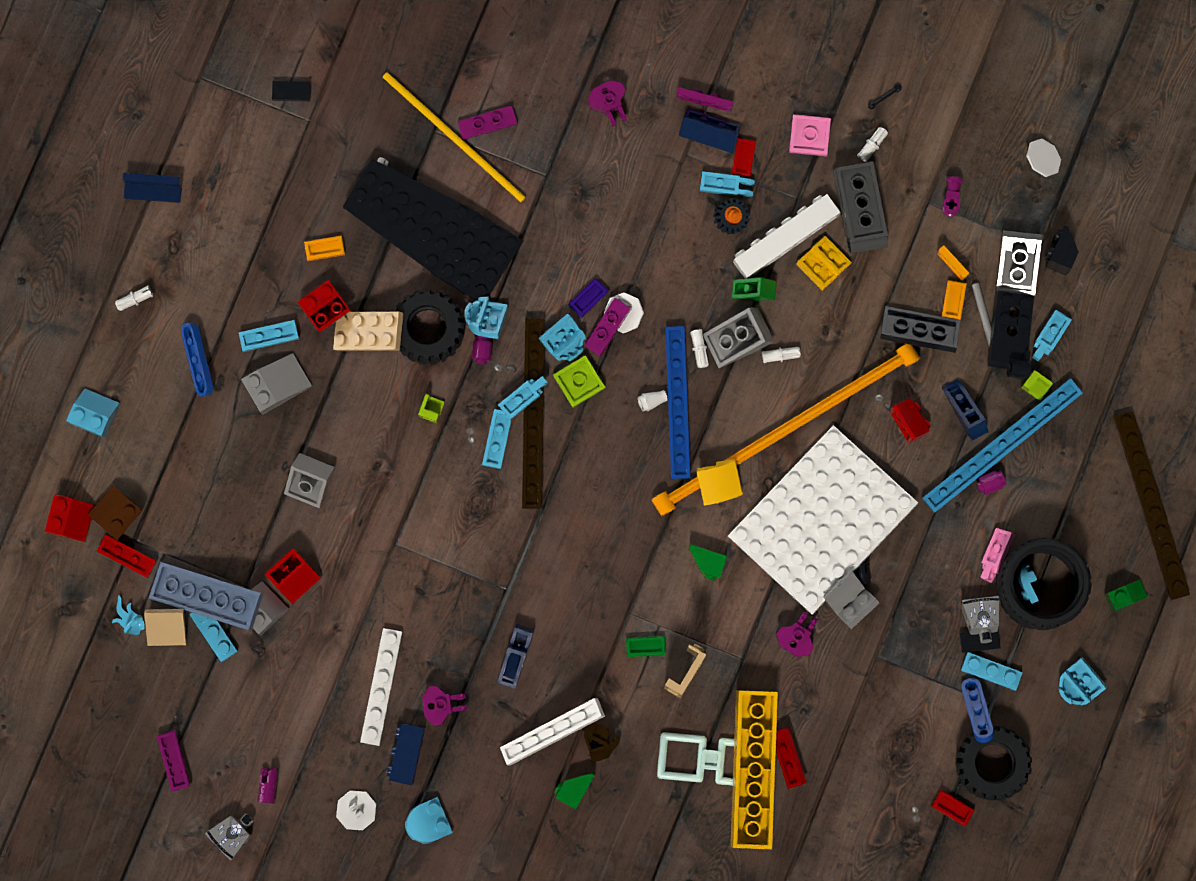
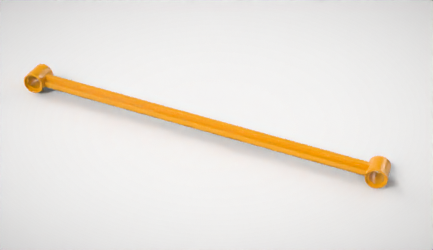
[652,344,920,517]

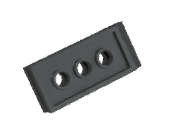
[833,162,888,254]

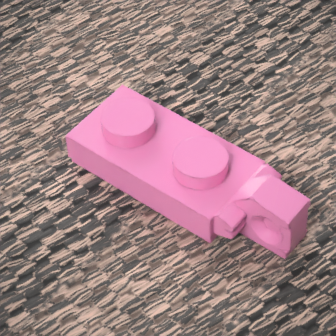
[981,528,1015,583]

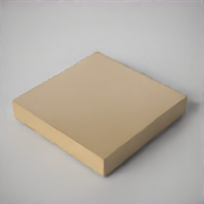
[144,609,187,646]

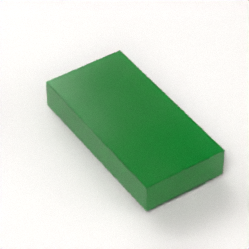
[626,636,666,658]

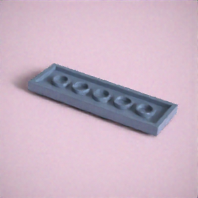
[149,562,263,631]

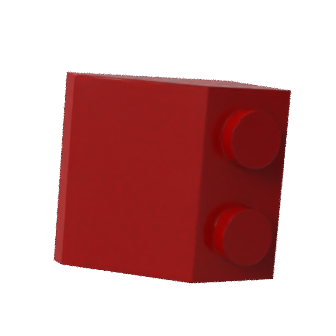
[889,398,931,444]
[44,494,95,542]

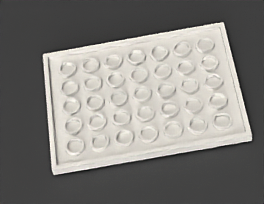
[728,425,918,615]

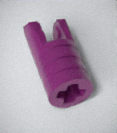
[257,768,278,804]

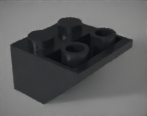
[1044,226,1079,276]

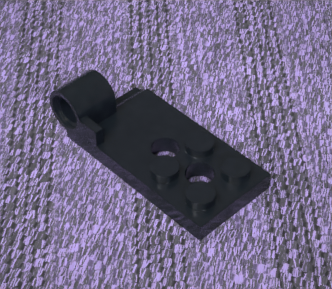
[987,290,1034,380]

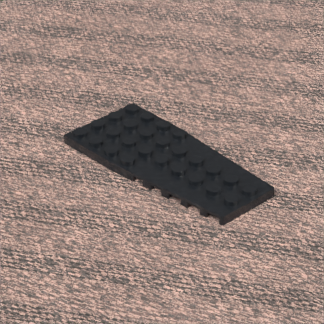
[343,159,523,301]

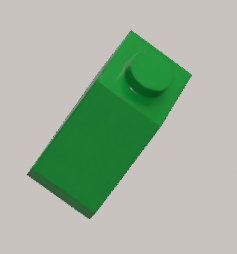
[732,278,777,302]
[689,544,727,582]
[1105,580,1148,612]
[554,773,595,809]

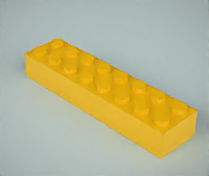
[730,690,778,849]

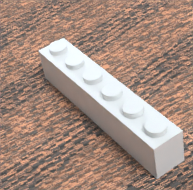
[733,194,840,279]

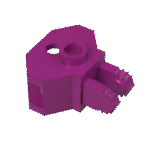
[588,80,627,126]
[776,611,818,657]
[422,686,467,726]

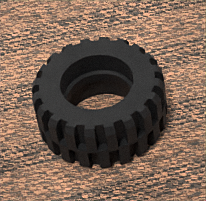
[393,289,465,365]
[955,726,1032,801]

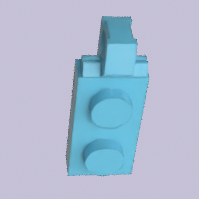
[1032,310,1072,361]
[498,376,548,420]

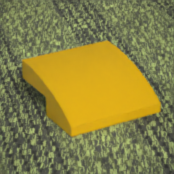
[796,236,852,291]
[697,459,743,506]

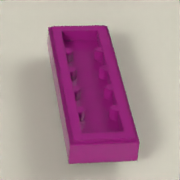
[676,87,733,112]
[457,106,517,140]
[584,298,632,356]
[156,730,191,792]

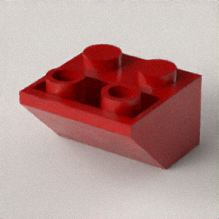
[298,280,351,333]
[265,548,321,604]

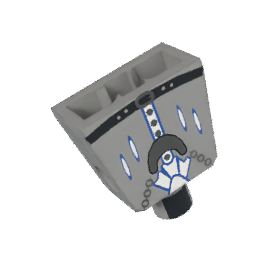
[961,596,999,643]
[205,813,254,861]

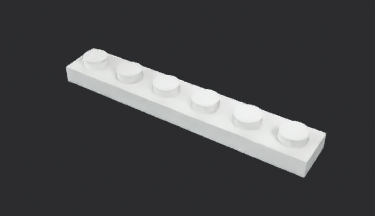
[360,628,403,746]
[500,698,605,765]

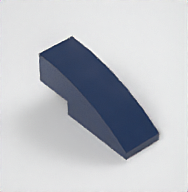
[497,624,535,689]

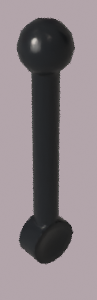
[868,84,902,109]

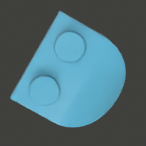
[465,297,508,339]
[539,314,586,361]
[1016,564,1039,606]
[1059,657,1107,706]
[405,797,453,844]

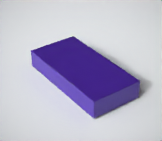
[568,278,609,318]

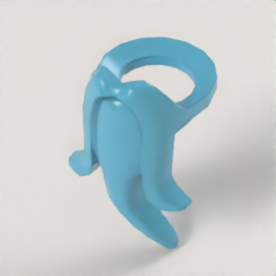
[112,595,145,635]

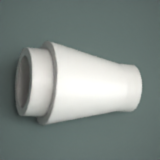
[638,390,667,412]

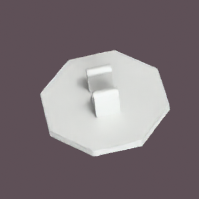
[1027,139,1061,177]
[604,292,644,334]
[336,791,376,830]

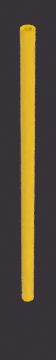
[382,72,526,203]

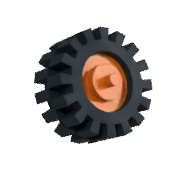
[713,199,750,234]

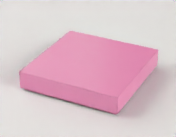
[789,114,831,156]

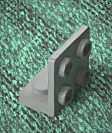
[823,571,879,629]

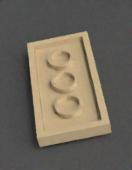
[333,312,403,351]

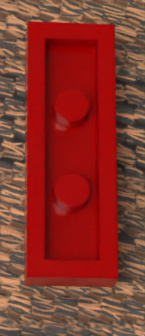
[96,534,157,578]
[776,727,807,789]

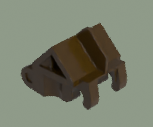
[581,722,620,762]

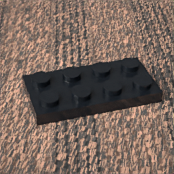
[880,306,960,353]

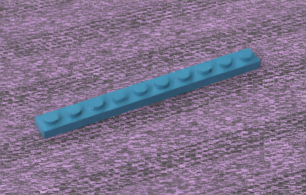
[922,378,1083,513]

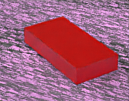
[731,138,756,179]
[931,790,975,827]

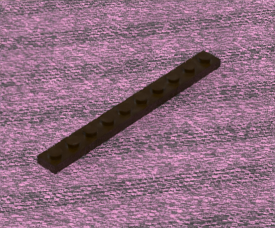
[522,318,545,509]
[1113,411,1190,601]

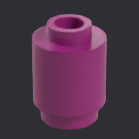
[472,336,492,365]
[976,471,1007,495]

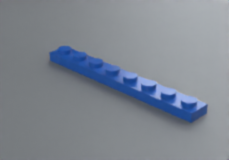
[665,326,690,480]

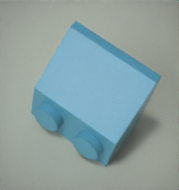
[66,389,120,438]

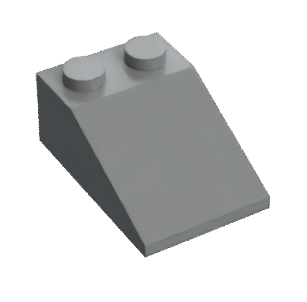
[996,231,1042,295]
[703,308,774,368]
[241,353,312,415]

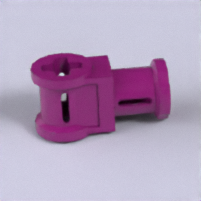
[942,177,963,217]

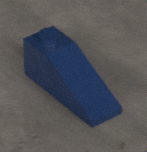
[942,379,989,441]

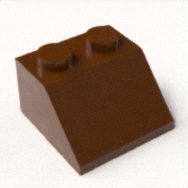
[88,486,143,540]

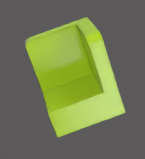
[1021,370,1053,401]
[418,394,444,423]

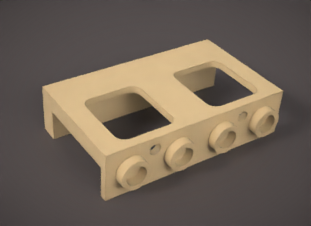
[664,644,706,699]

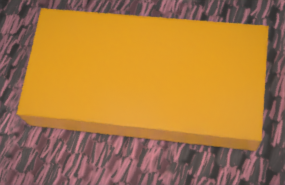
[304,235,345,261]
[937,245,969,281]
[941,280,967,321]

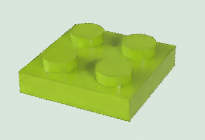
[553,355,605,408]

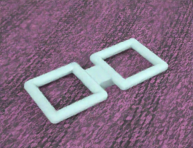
[657,732,734,786]

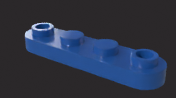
[181,322,214,397]
[961,678,994,743]

